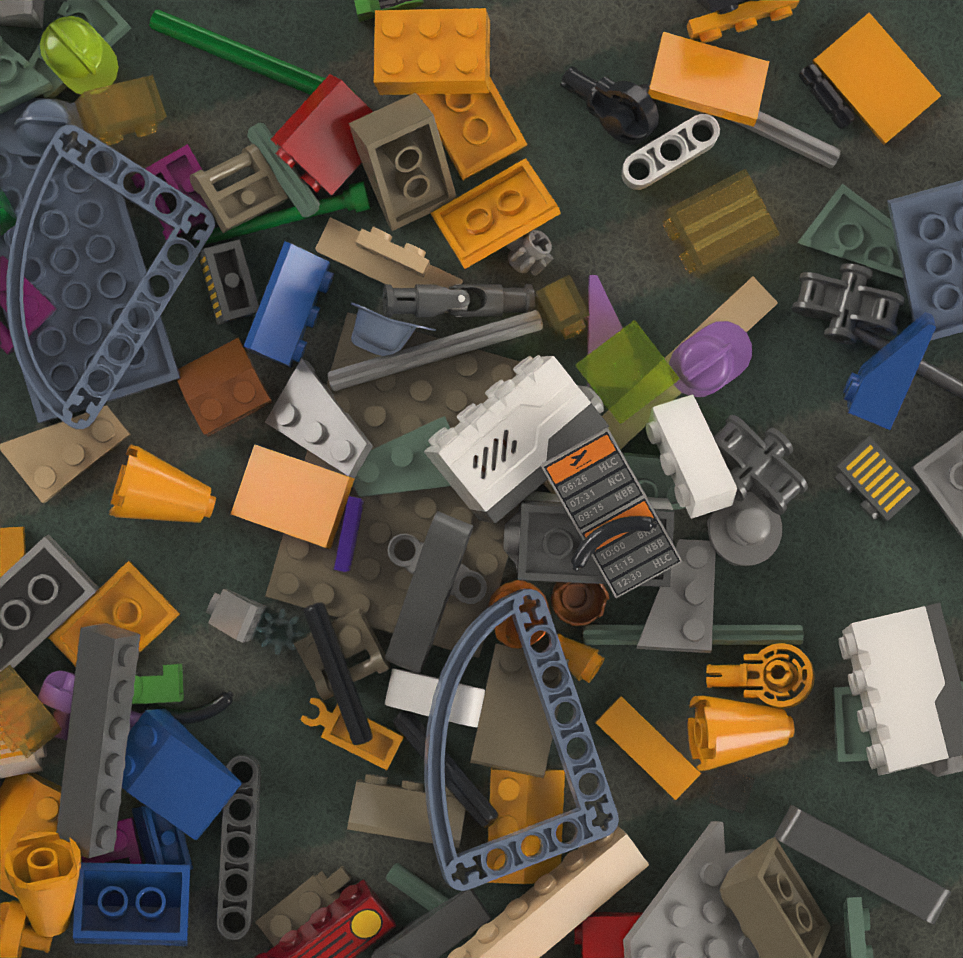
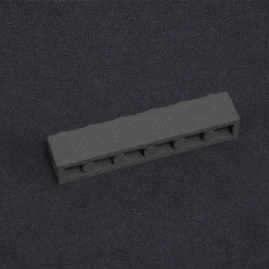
[56,623,140,858]

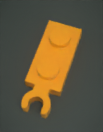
[300,697,404,770]

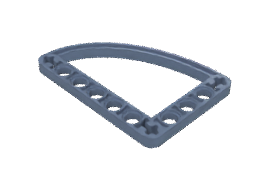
[6,125,215,429]
[424,588,619,891]

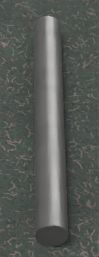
[855,327,963,399]

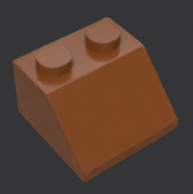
[177,337,273,437]

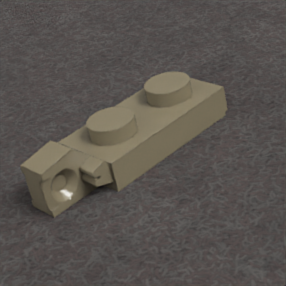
[255,866,352,946]

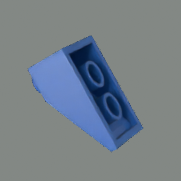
[843,312,936,430]
[122,709,242,840]

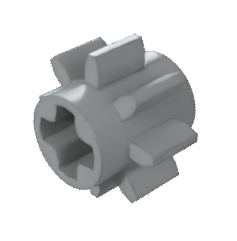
[506,230,553,276]

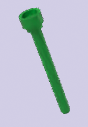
[197,181,371,245]

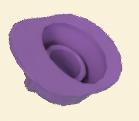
[669,321,752,397]

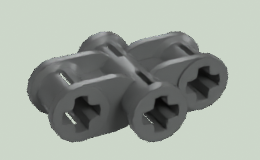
[792,263,905,345]
[713,415,808,515]

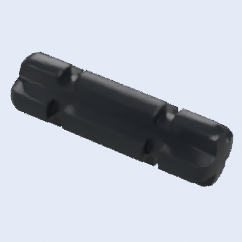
[799,63,855,129]

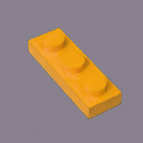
[687,0,799,43]

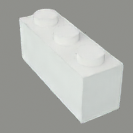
[646,395,737,519]

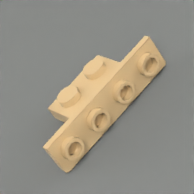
[315,217,464,313]

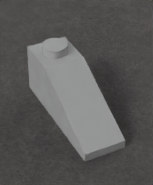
[206,589,267,643]

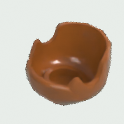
[551,582,610,626]

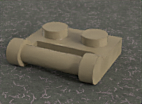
[190,144,288,233]
[293,608,390,700]

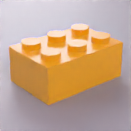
[374,8,490,95]

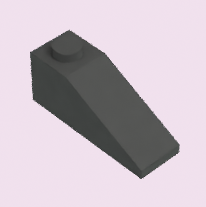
[371,889,491,958]

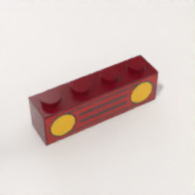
[255,879,397,958]

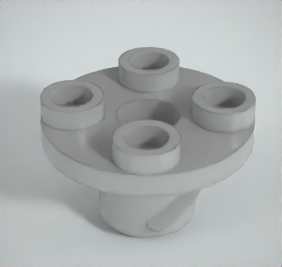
[707,492,782,566]

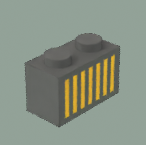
[198,239,259,325]
[833,436,920,522]

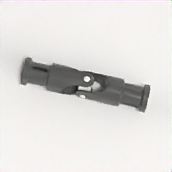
[383,284,535,318]

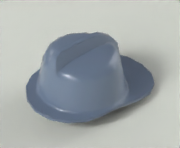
[0,98,84,157]
[351,302,436,356]

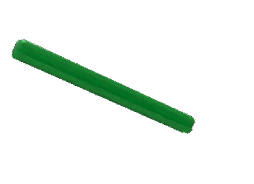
[149,9,356,95]

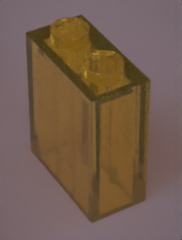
[662,169,780,279]

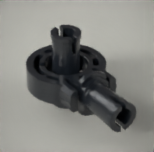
[560,66,659,145]

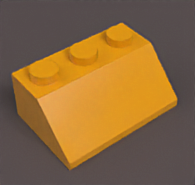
[487,767,565,884]
[0,773,62,898]

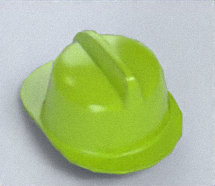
[40,16,119,96]

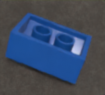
[244,241,334,368]
[73,862,190,946]

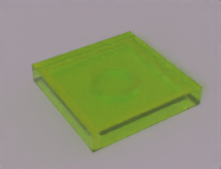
[575,320,680,425]

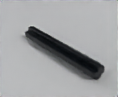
[304,602,373,745]
[393,710,499,828]

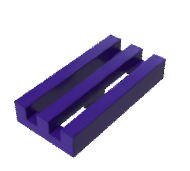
[334,496,364,572]

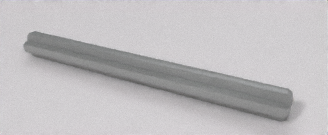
[328,310,543,391]

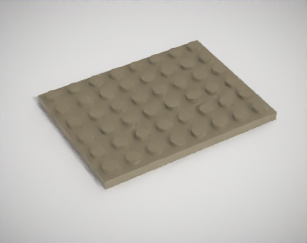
[265,312,520,658]

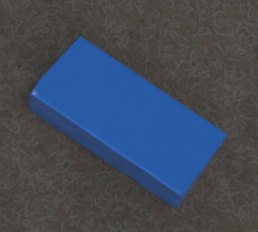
[132,805,193,870]

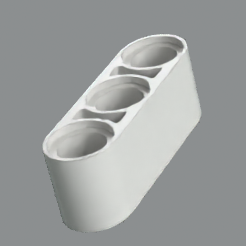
[621,114,720,190]
[384,668,485,727]

